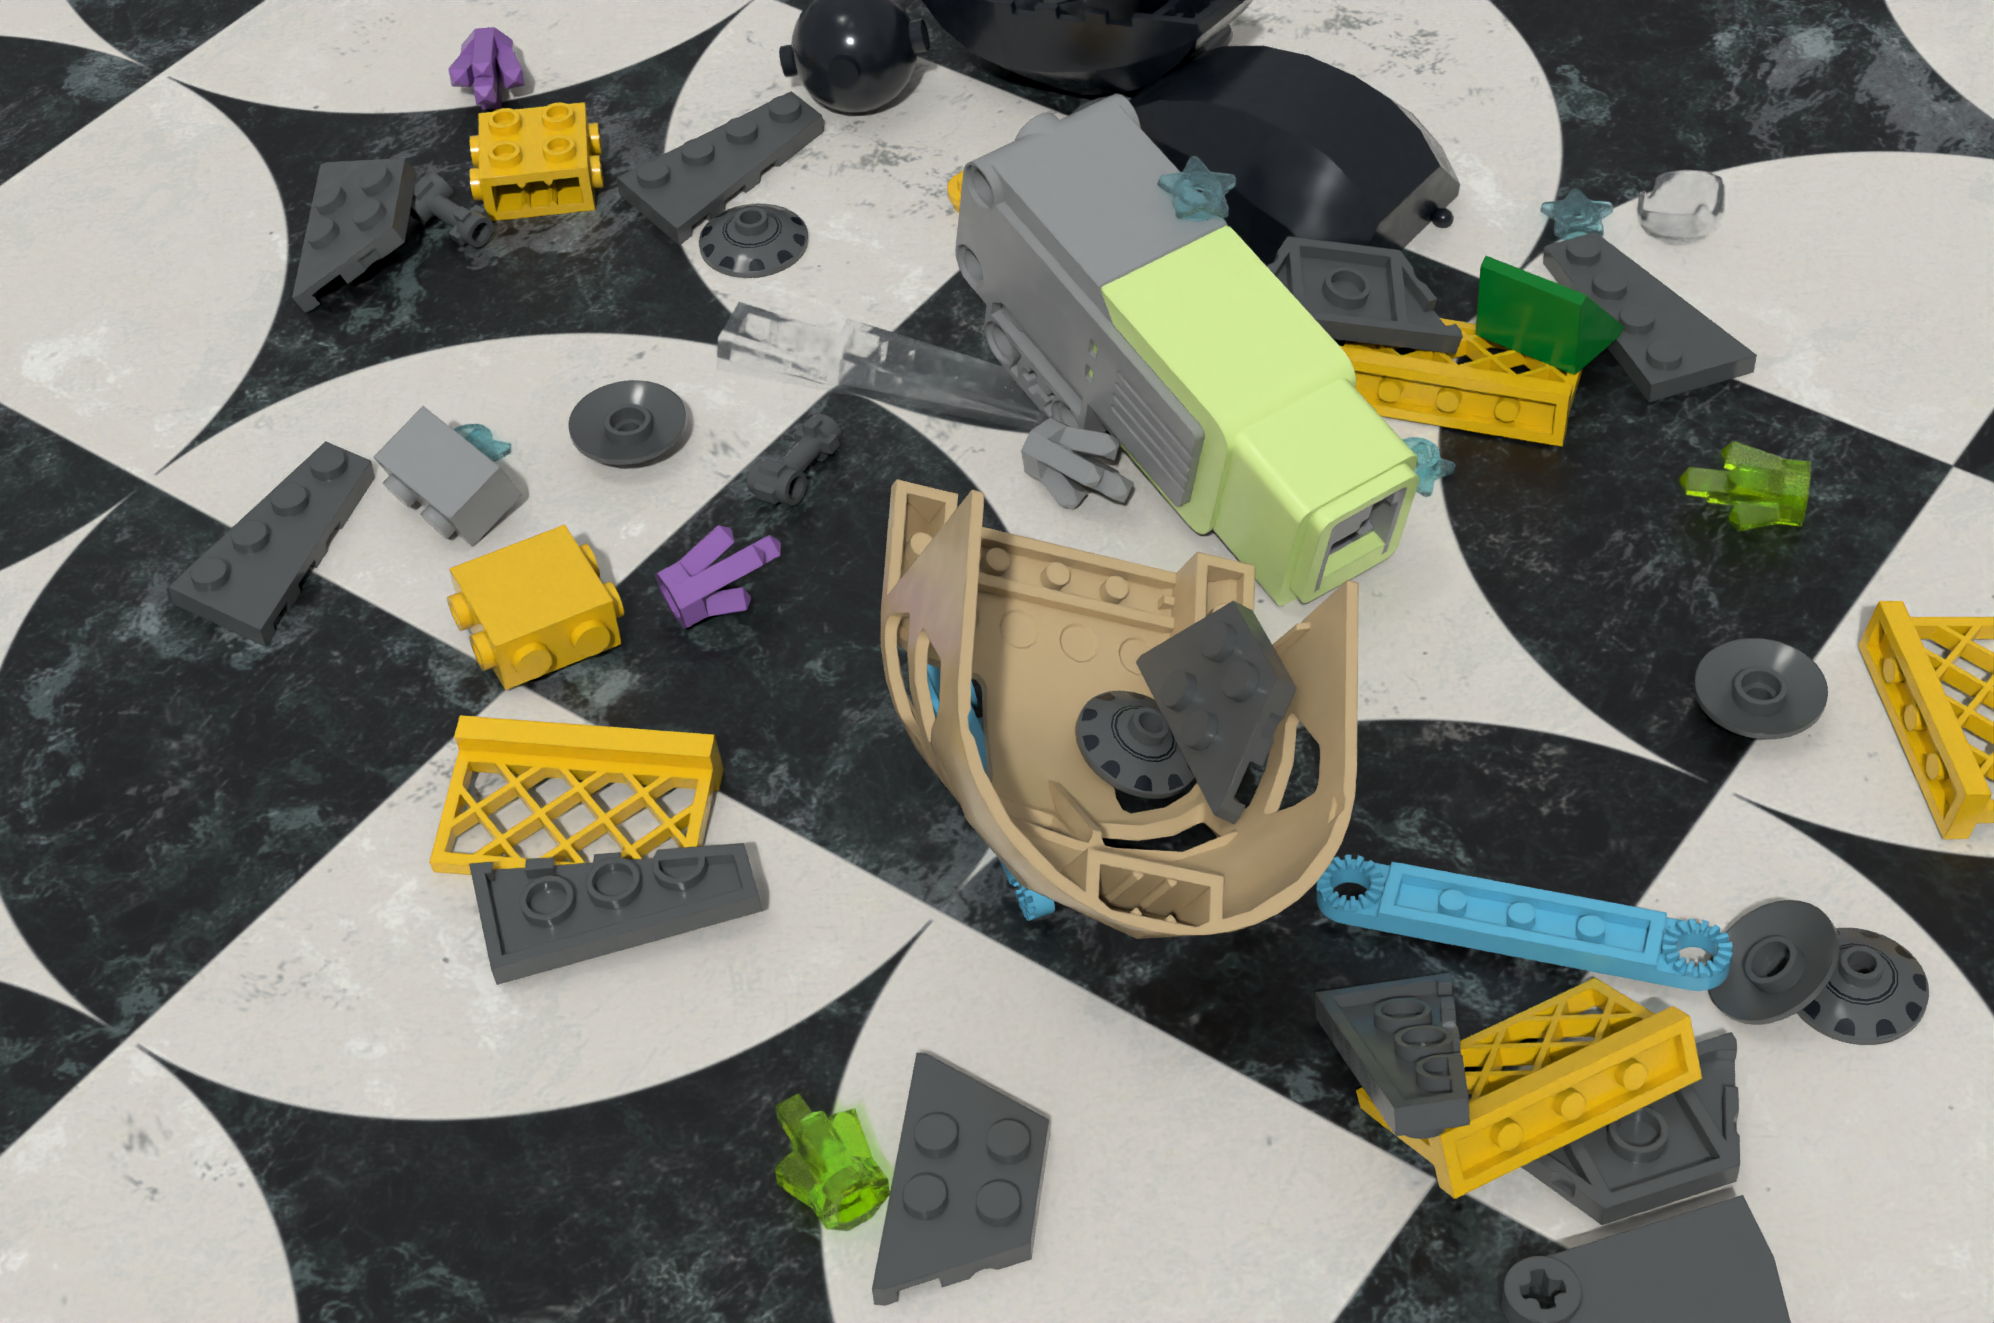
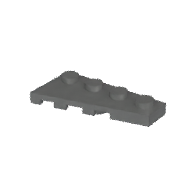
[617,91,824,246]
[1543,232,1757,402]
[168,441,375,647]
[469,843,763,985]
[1314,973,1470,1139]

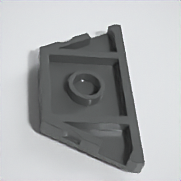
[292,158,417,313]
[1267,236,1462,354]
[1136,601,1297,824]
[1522,1032,1740,1225]
[872,1053,1050,1306]

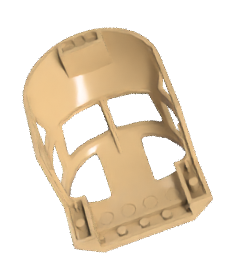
[881,479,1359,939]

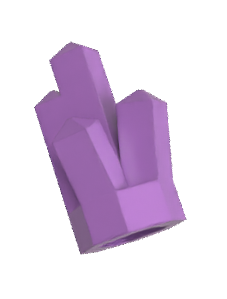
[448,27,525,111]
[654,525,781,629]

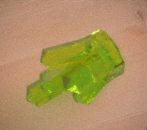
[1679,441,1811,532]
[775,1094,890,1231]

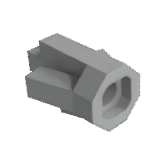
[1021,418,1134,510]

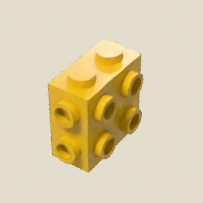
[470,102,604,221]
[447,524,624,690]

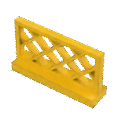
[1340,318,1583,447]
[1858,601,1994,839]
[429,715,724,875]
[1356,977,1702,1199]

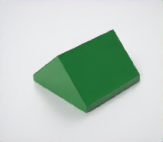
[1476,255,1624,375]

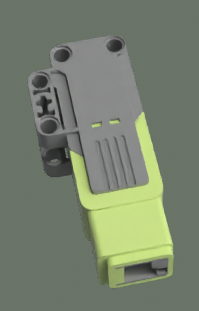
[955,93,1420,606]

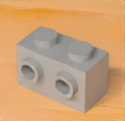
[373,406,522,547]

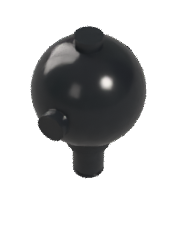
[779,0,930,113]

